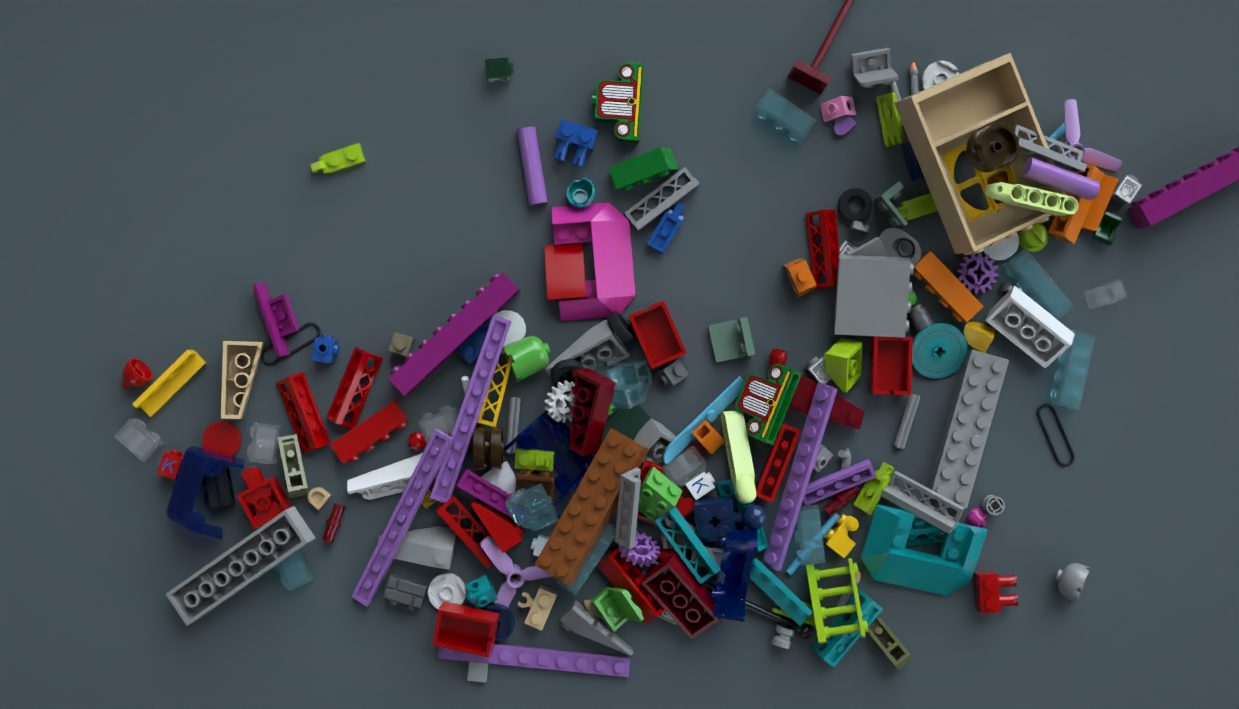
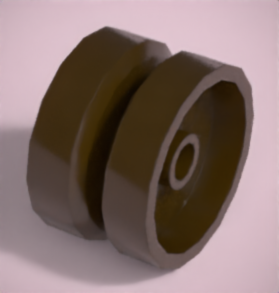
[966,124,1020,173]
[473,427,505,469]

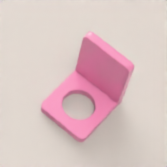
[820,96,857,122]

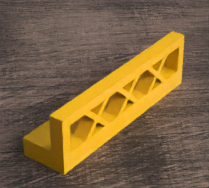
[133,349,207,417]
[477,349,513,427]

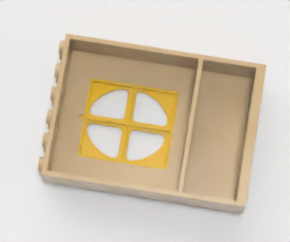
[894,53,1067,256]

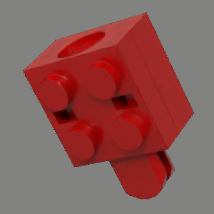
[237,467,292,529]

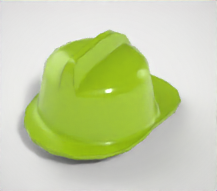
[1017,222,1049,252]

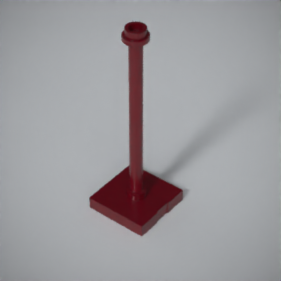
[787,0,854,95]

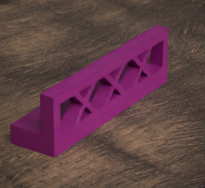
[455,469,533,524]

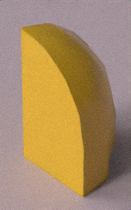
[963,322,995,353]

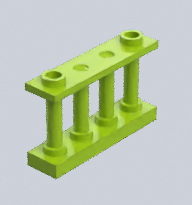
[806,558,869,644]

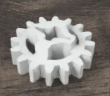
[544,381,575,423]

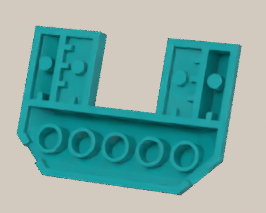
[860,504,988,596]

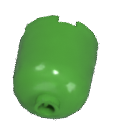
[503,336,551,382]

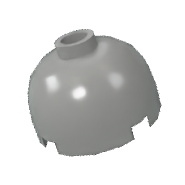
[1055,563,1091,603]

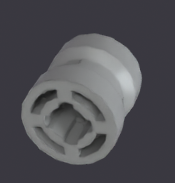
[981,495,1005,515]
[771,624,795,649]

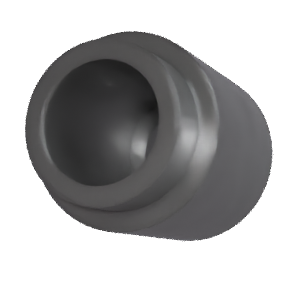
[908,304,933,332]

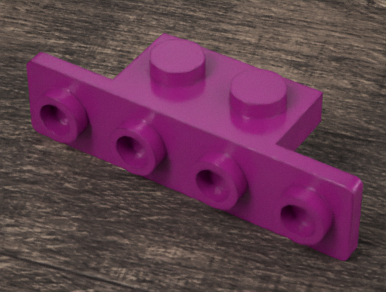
[253,283,300,357]

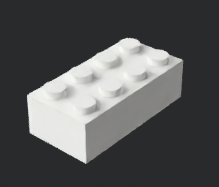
[985,286,1075,368]

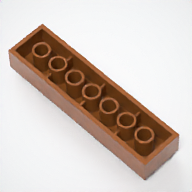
[534,428,649,585]

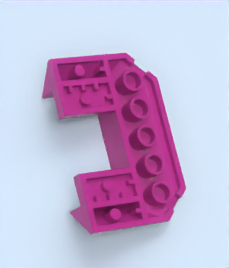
[551,202,635,321]

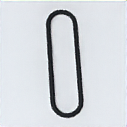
[261,322,321,366]
[1037,403,1075,466]

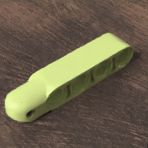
[985,182,1078,216]
[721,410,756,504]

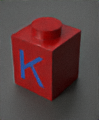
[157,449,188,480]

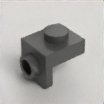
[655,359,689,390]

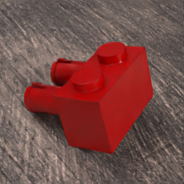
[974,571,1018,614]

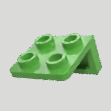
[638,467,682,521]
[590,587,644,632]

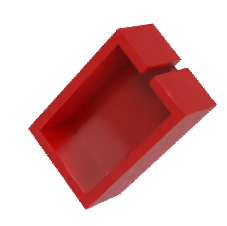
[628,300,687,369]
[869,336,913,395]
[432,601,500,658]

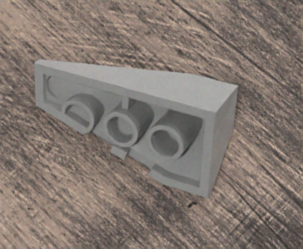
[545,319,630,378]
[634,418,676,469]
[378,526,457,569]

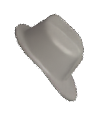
[879,227,921,265]

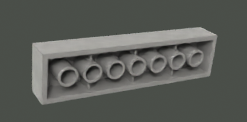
[927,349,1009,508]
[166,506,315,626]

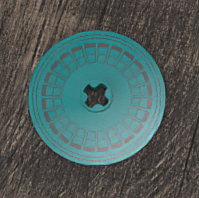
[912,323,967,378]

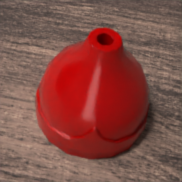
[121,358,153,389]

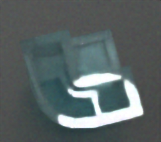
[605,360,652,409]

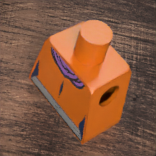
[783,258,817,298]

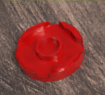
[202,421,242,459]

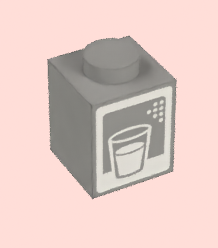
[1111,174,1143,206]
[806,356,832,384]

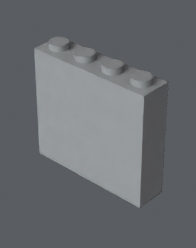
[834,255,914,338]

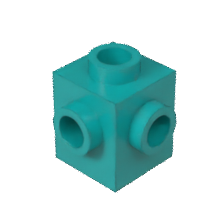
[465,575,498,609]

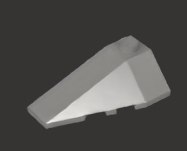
[560,600,634,656]

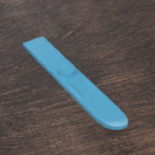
[663,376,745,464]

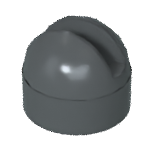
[1000,282,1015,297]

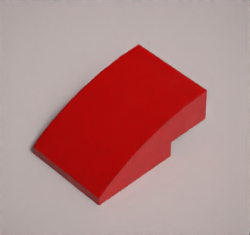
[544,243,587,301]

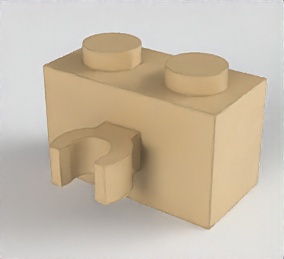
[517,584,558,631]

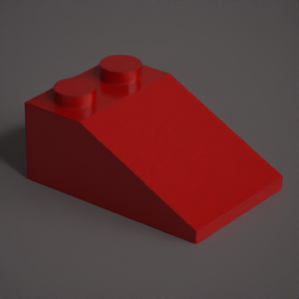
[471,499,525,553]

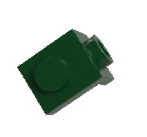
[1092,212,1123,246]

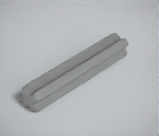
[894,394,920,449]
[506,397,521,454]

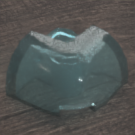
[505,484,558,531]

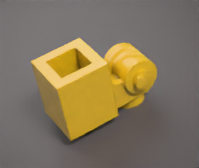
[824,514,859,558]

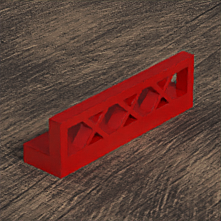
[806,209,840,289]
[326,347,383,428]
[276,372,331,454]
[436,495,494,568]

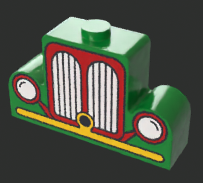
[592,62,645,143]
[735,364,802,445]

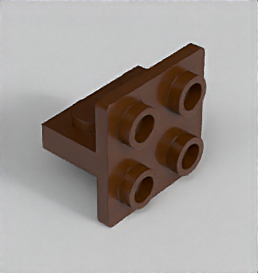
[515,469,557,500]

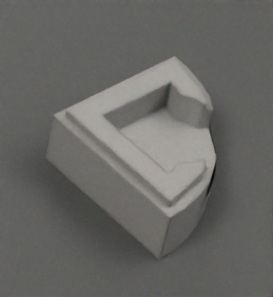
[850,221,870,234]

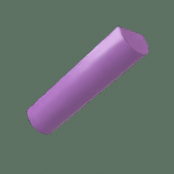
[517,127,548,206]
[1022,157,1100,200]
[803,459,876,506]

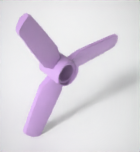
[1064,99,1122,172]
[480,536,552,608]

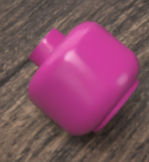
[966,508,987,527]

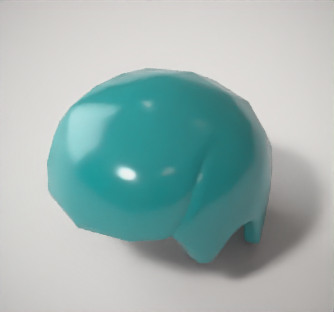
[566,178,595,208]

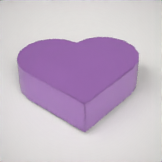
[833,115,857,136]

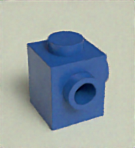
[312,334,340,363]

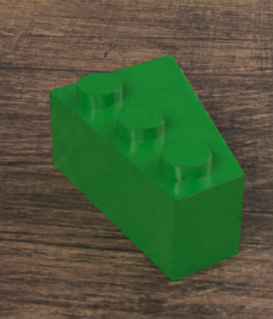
[609,147,678,192]

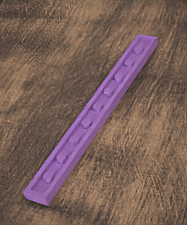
[430,315,512,503]
[762,383,838,571]
[351,429,454,607]
[438,643,630,677]

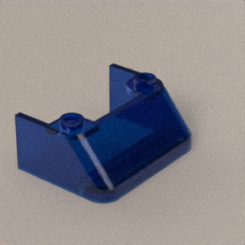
[503,410,594,506]
[167,446,245,539]
[711,528,758,622]

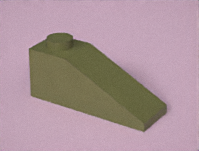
[277,434,308,498]
[868,615,913,671]

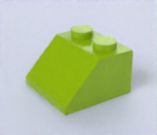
[824,338,863,393]

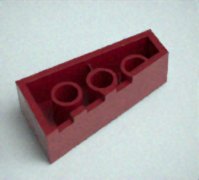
[569,368,616,456]
[788,375,865,430]

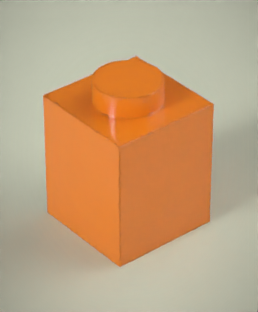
[692,420,726,454]

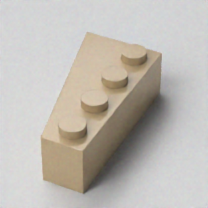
[221,341,265,419]

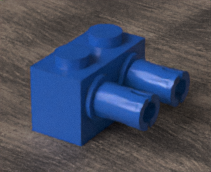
[553,119,598,168]

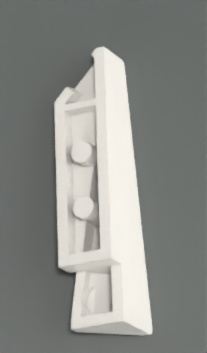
[347,453,441,500]

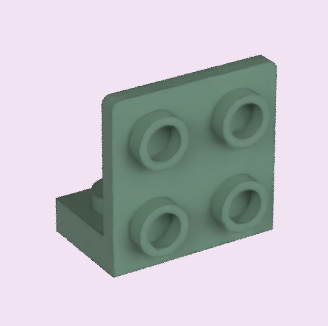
[874,181,908,229]
[708,317,755,362]

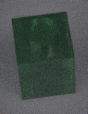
[485,57,514,82]

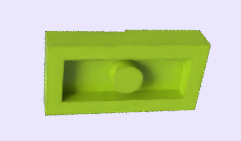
[514,448,555,471]

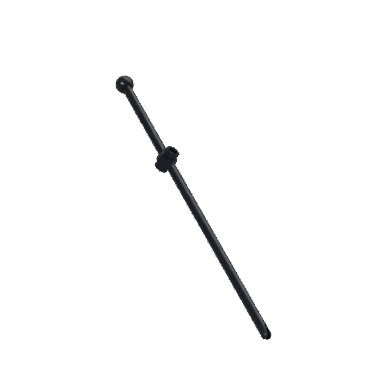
[535,508,813,639]

